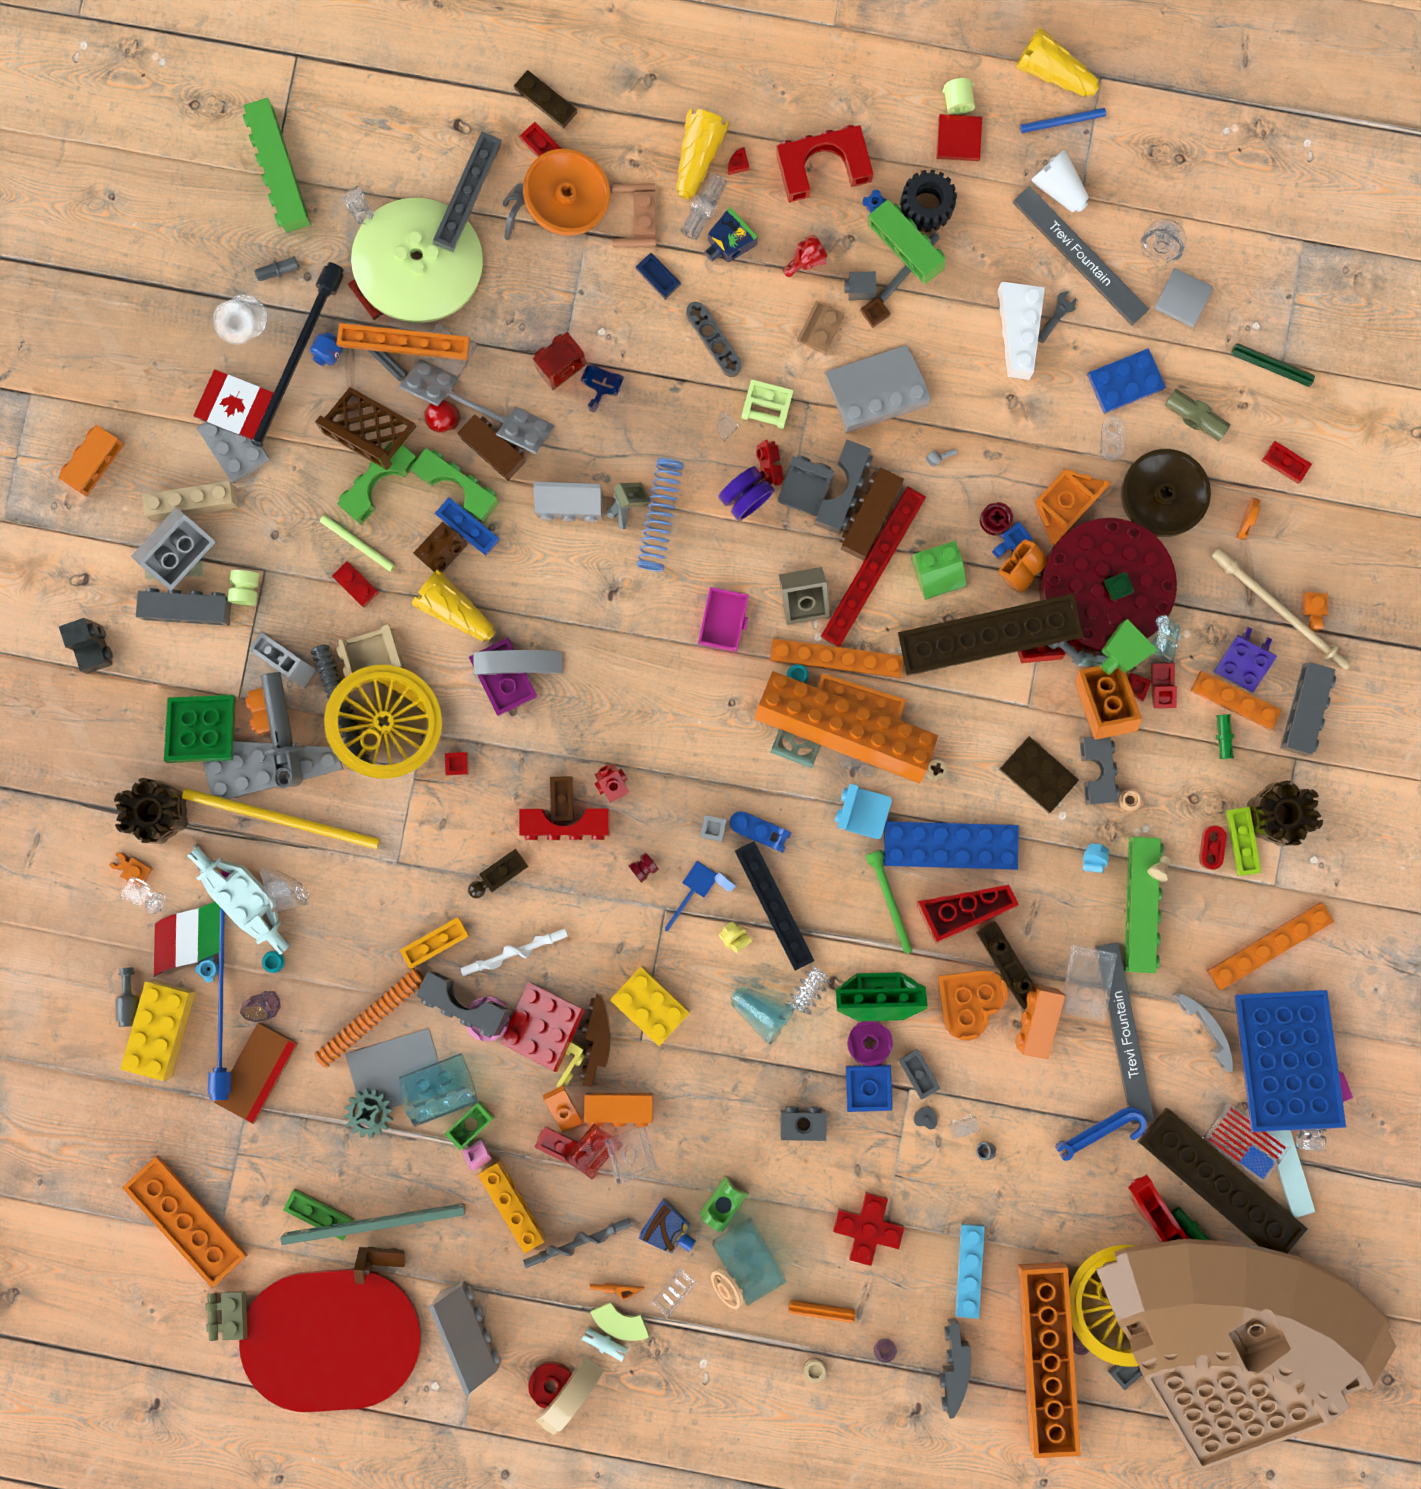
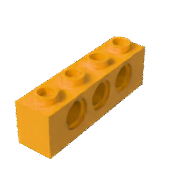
[478,1159,546,1254]

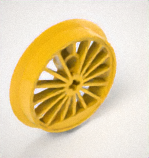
[324,665,442,779]
[1069,1245,1138,1367]

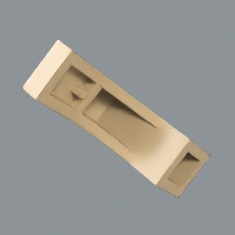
[536,1357,604,1435]

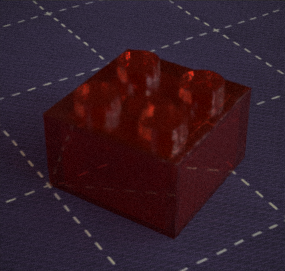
[532,332,587,391]

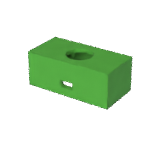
[445,1101,495,1150]

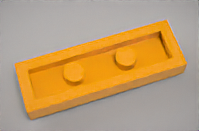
[399,917,469,969]

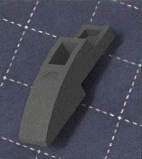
[939,1318,971,1419]

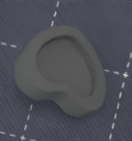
[913,1106,937,1129]

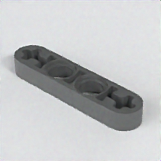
[686,302,741,377]

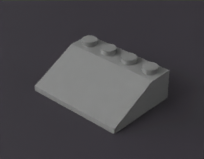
[825,345,931,433]
[429,1281,501,1395]

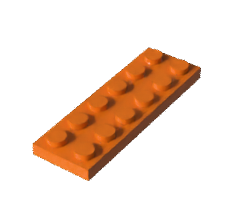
[122,1155,248,1288]

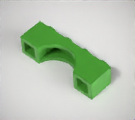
[337,439,417,525]
[410,448,499,523]

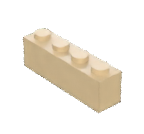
[142,481,239,521]

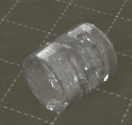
[1296,1129,1327,1151]

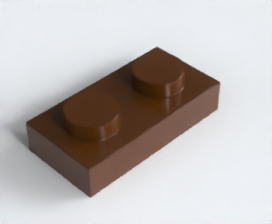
[550,776,574,822]

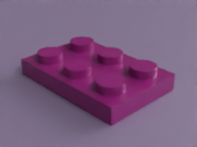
[469,638,538,717]

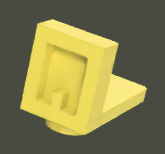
[556,1040,586,1087]

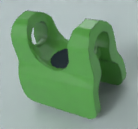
[699,1176,749,1232]

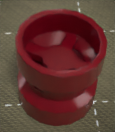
[628,852,659,883]

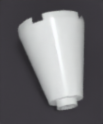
[1031,150,1089,213]

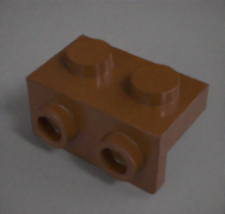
[413,521,467,572]

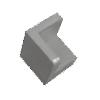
[700,815,727,842]

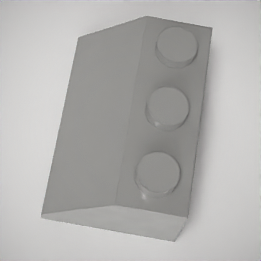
[534,482,603,522]

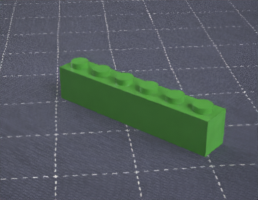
[243,97,311,233]
[1124,837,1164,973]

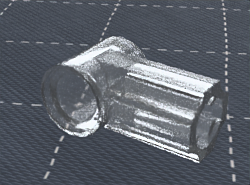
[340,185,374,225]

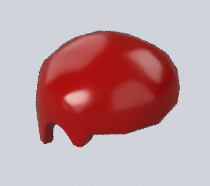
[424,400,460,433]

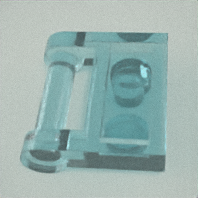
[1153,615,1180,662]

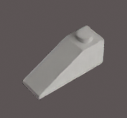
[249,632,316,688]

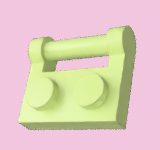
[741,379,793,429]

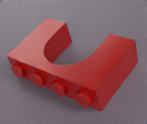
[776,125,874,203]

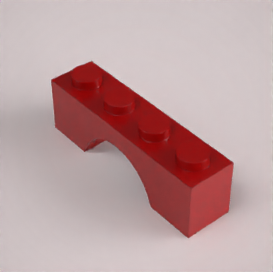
[519,808,610,840]

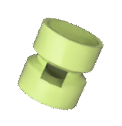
[227,570,260,606]

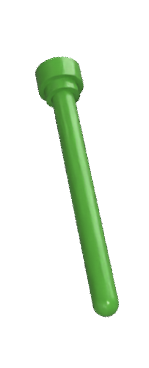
[865,850,912,954]

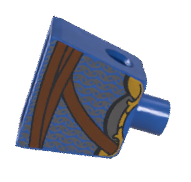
[639,1198,696,1254]

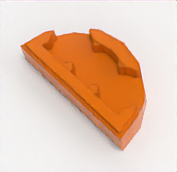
[1236,497,1261,540]

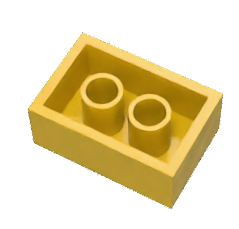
[610,966,690,1046]

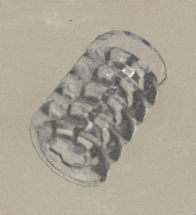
[786,964,831,1015]

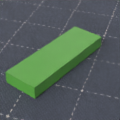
[283,1189,354,1241]

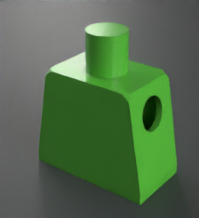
[1100,619,1158,675]

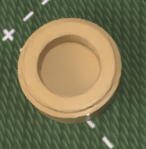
[803,1358,827,1383]

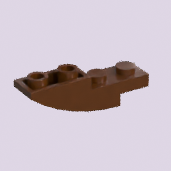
[580,994,610,1087]

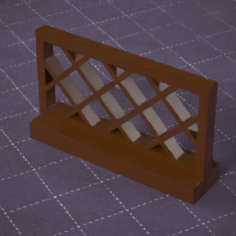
[315,387,417,470]

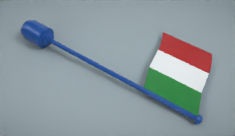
[154,901,231,1100]

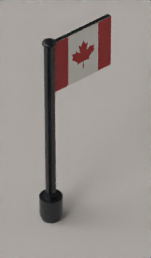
[193,262,344,447]

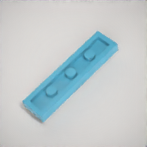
[955,1223,985,1319]

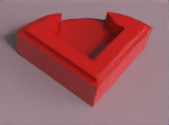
[728,147,749,175]
[1128,673,1152,702]

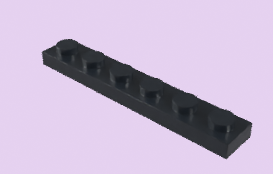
[735,841,815,971]

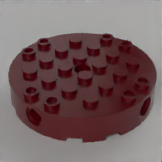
[1039,518,1177,653]

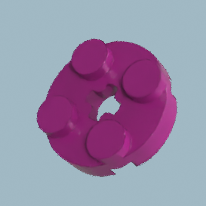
[847,1021,893,1066]

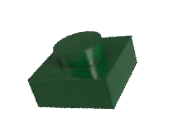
[1104,572,1134,601]

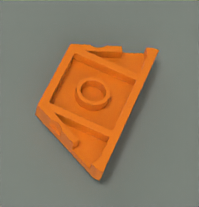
[1034,469,1111,546]

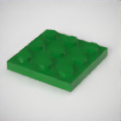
[164,695,236,763]

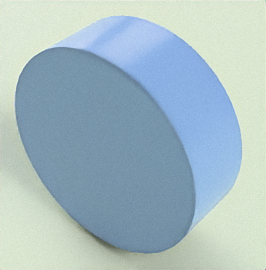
[714,871,736,892]

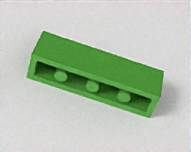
[868,199,946,285]

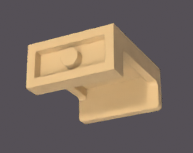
[337,624,405,677]

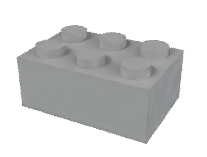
[131,507,216,591]

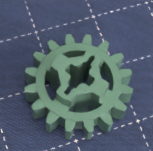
[344,1088,394,1138]

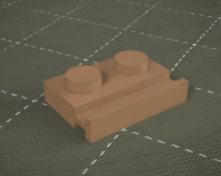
[797,301,844,355]

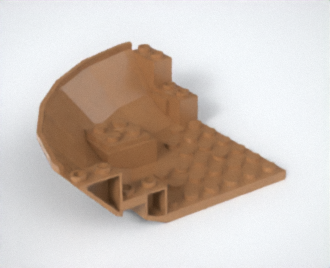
[1096,1239,1397,1471]

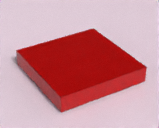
[936,114,982,161]

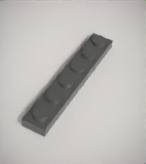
[433,131,502,252]

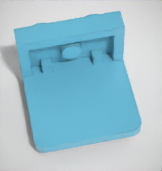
[835,784,892,839]

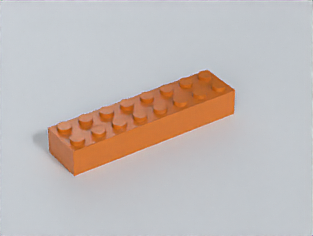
[754,671,939,784]
[1018,1262,1081,1458]

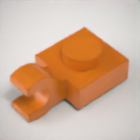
[1303,592,1328,631]

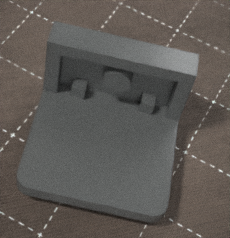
[778,455,834,516]

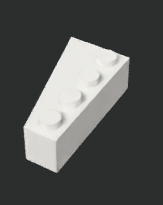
[997,282,1045,380]

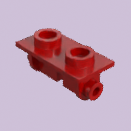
[756,440,784,486]

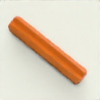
[788,1300,855,1323]

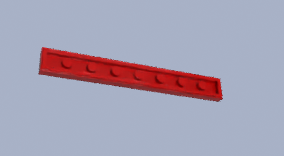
[820,486,926,647]

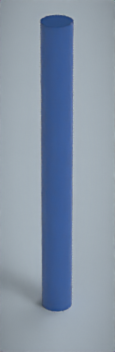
[1020,108,1106,133]

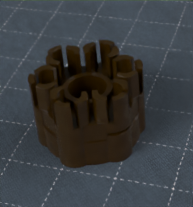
[114,778,188,844]
[1247,780,1323,847]

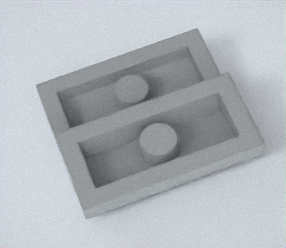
[1154,268,1213,328]

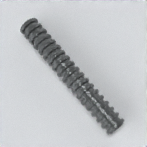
[310,644,372,764]

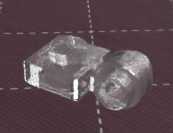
[119,876,166,914]

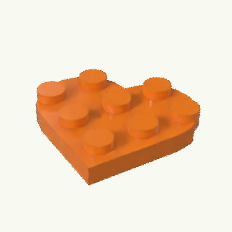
[937,970,1008,1041]

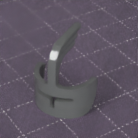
[503,183,537,240]

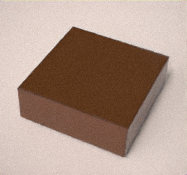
[860,296,891,328]

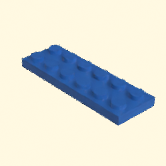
[884,821,1019,870]

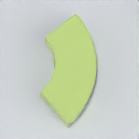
[590,1301,649,1341]

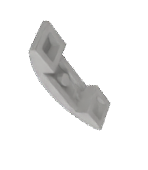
[473,650,563,675]
[1173,993,1233,1073]

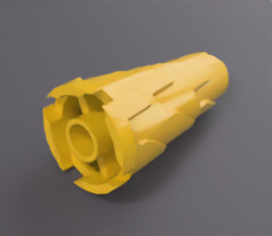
[1015,27,1100,97]
[676,108,729,200]
[411,569,496,642]

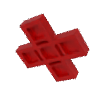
[833,1192,904,1266]

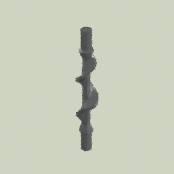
[523,1218,632,1268]

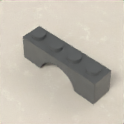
[814,440,873,534]
[416,971,512,1038]

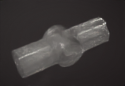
[681,173,727,240]

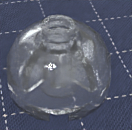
[1141,219,1186,263]

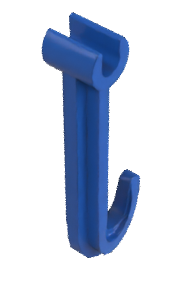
[1055,1107,1147,1161]

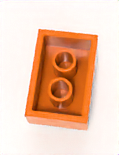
[1075,666,1142,740]

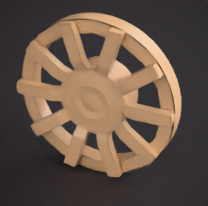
[711,1268,745,1309]

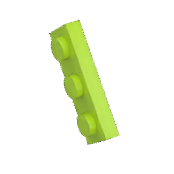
[1225,807,1262,876]

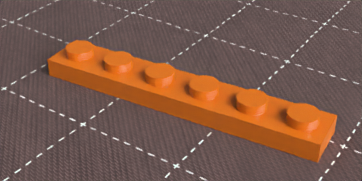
[336,323,470,361]
[770,639,903,678]
[1207,902,1334,990]

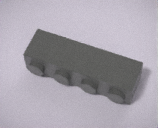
[136,588,232,626]
[1280,662,1336,756]

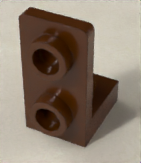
[354,1247,406,1284]

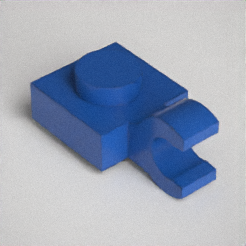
[992,522,1033,559]

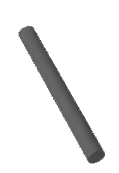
[879,232,940,303]

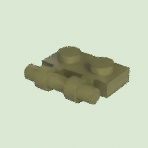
[205,1291,248,1341]

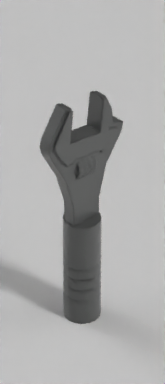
[1038,291,1077,343]

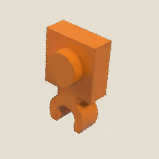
[109,853,153,888]

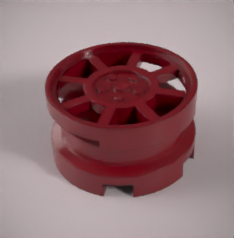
[980,502,1013,536]

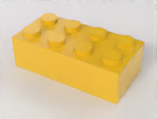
[120,980,196,1081]

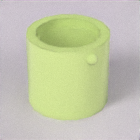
[942,78,975,115]

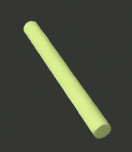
[320,515,396,572]

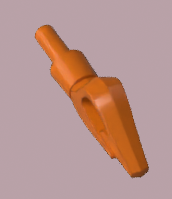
[590,1283,644,1300]

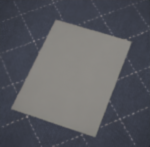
[345,1028,447,1117]

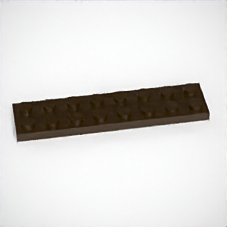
[898,593,1083,676]
[1138,1108,1308,1254]

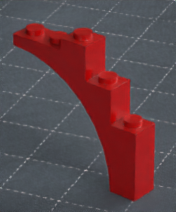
[1128,1174,1188,1242]

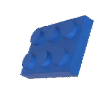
[1087,348,1166,414]

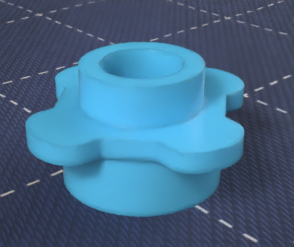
[195,956,219,983]

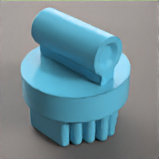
[1083,843,1109,873]

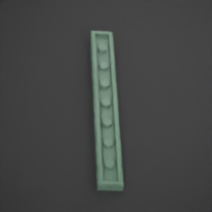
[280,1203,466,1245]

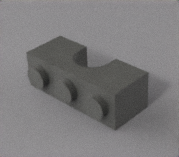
[1079,737,1120,805]

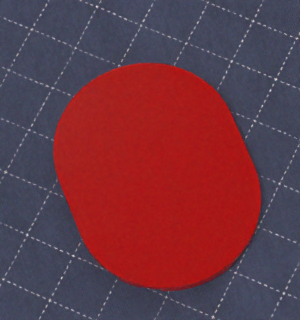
[239,1269,421,1412]

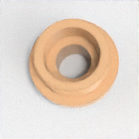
[1119,789,1141,811]

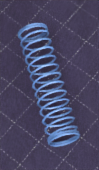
[636,458,684,571]

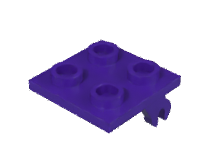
[1214,627,1277,692]

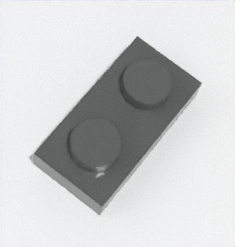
[898,1049,941,1100]

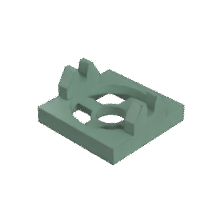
[770,729,821,768]

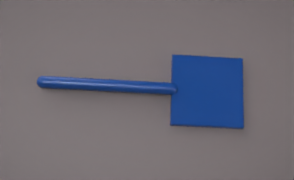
[665,861,717,931]

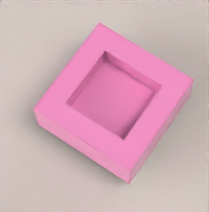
[462,1139,492,1172]

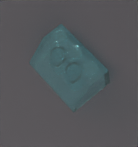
[399,1053,478,1127]

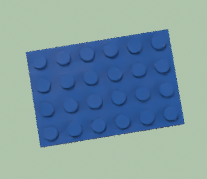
[1234,990,1346,1132]

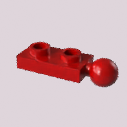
[1018,640,1080,664]

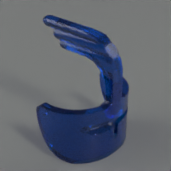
[581,364,624,413]

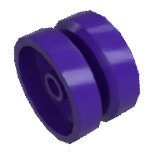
[718,466,775,521]

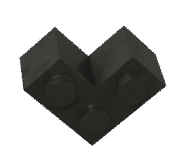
[59,618,113,674]

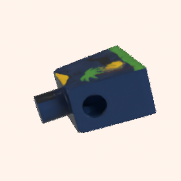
[704,207,758,262]

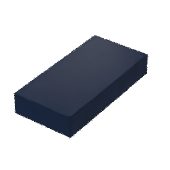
[635,253,681,300]

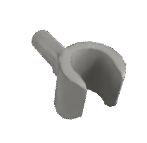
[926,449,957,466]

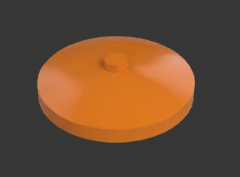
[523,149,610,236]

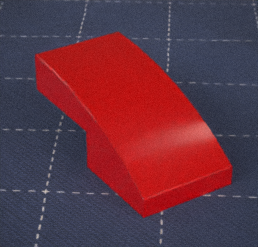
[1151,662,1177,709]

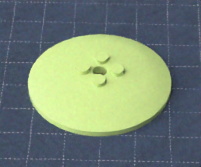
[351,198,483,323]

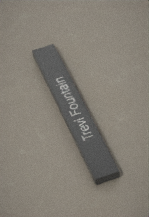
[1013,186,1149,326]
[1095,942,1155,1124]

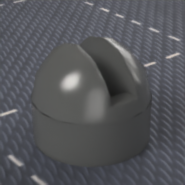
[976,1142,996,1160]

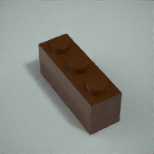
[457,414,526,481]

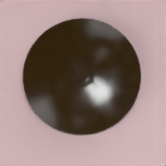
[1121,449,1211,537]

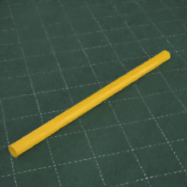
[182,788,380,849]

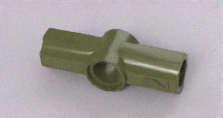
[1164,389,1231,441]

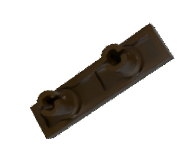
[976,921,1033,1010]

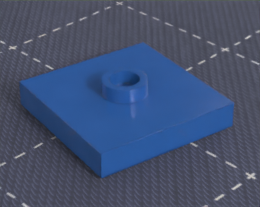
[845,1065,893,1112]

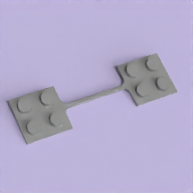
[399,360,555,454]

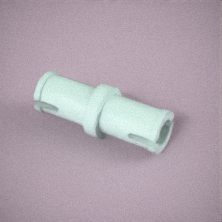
[581,1327,628,1362]

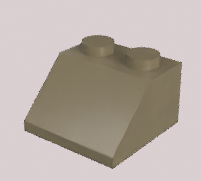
[779,567,830,625]

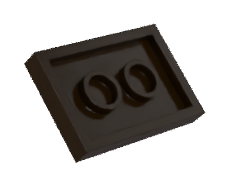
[999,736,1079,814]

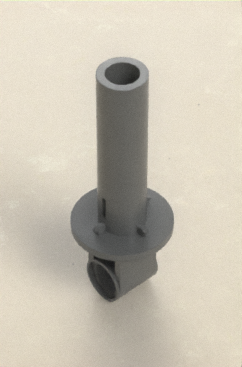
[260,672,306,788]

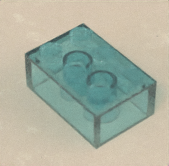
[712,1218,787,1306]

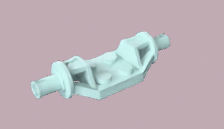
[187,846,290,955]

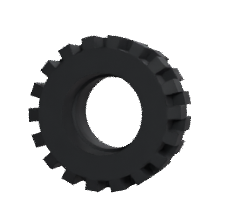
[900,170,957,232]

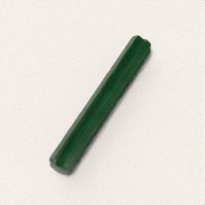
[1231,343,1315,387]

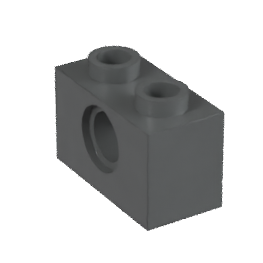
[780,1106,827,1141]

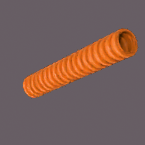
[314,968,424,1068]

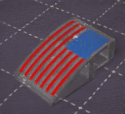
[1203,1103,1291,1184]

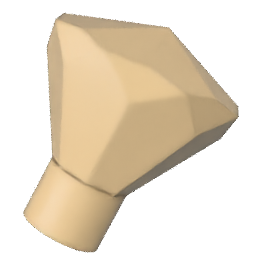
[1147,856,1170,882]

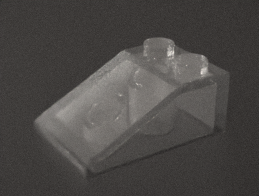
[1061,944,1117,1022]

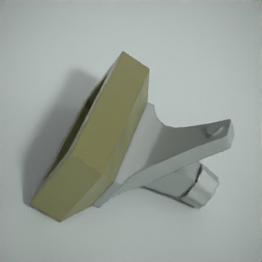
[606,482,651,529]

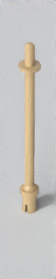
[1210,547,1350,669]

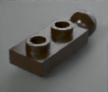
[468,849,529,899]

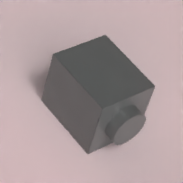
[844,271,876,301]

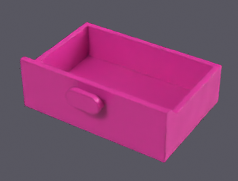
[698,587,749,653]

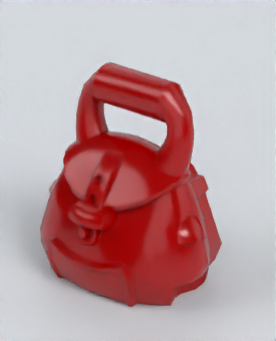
[783,235,828,277]

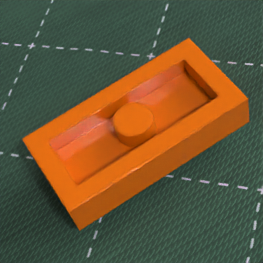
[543,1085,583,1133]

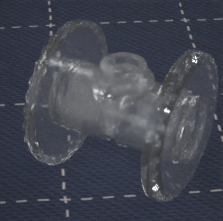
[213,294,268,344]

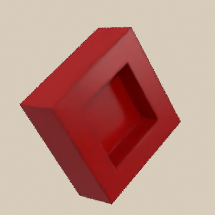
[445,752,469,776]

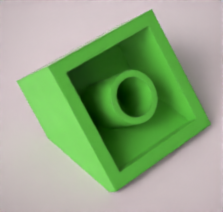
[911,541,967,600]

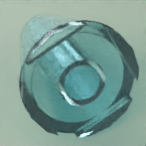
[730,986,794,1045]

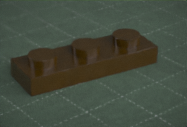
[514,70,577,129]

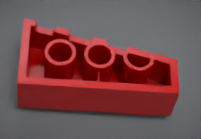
[917,885,1019,944]

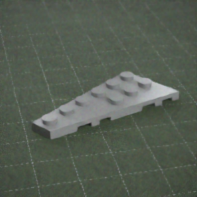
[203,741,344,799]

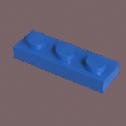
[435,497,500,556]

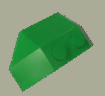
[835,972,928,1022]

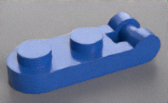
[729,811,792,853]

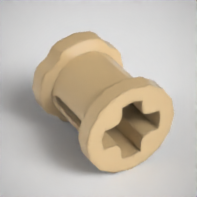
[926,759,947,780]

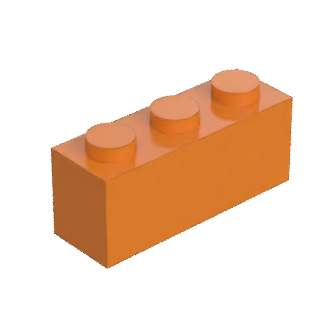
[58,424,124,497]
[1015,984,1065,1059]
[584,1093,653,1127]

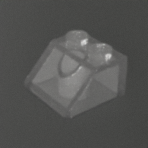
[259,868,309,913]

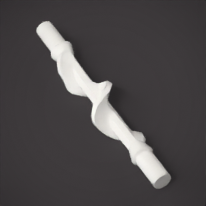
[460,928,568,976]

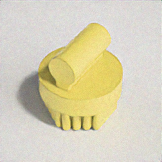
[719,921,752,953]

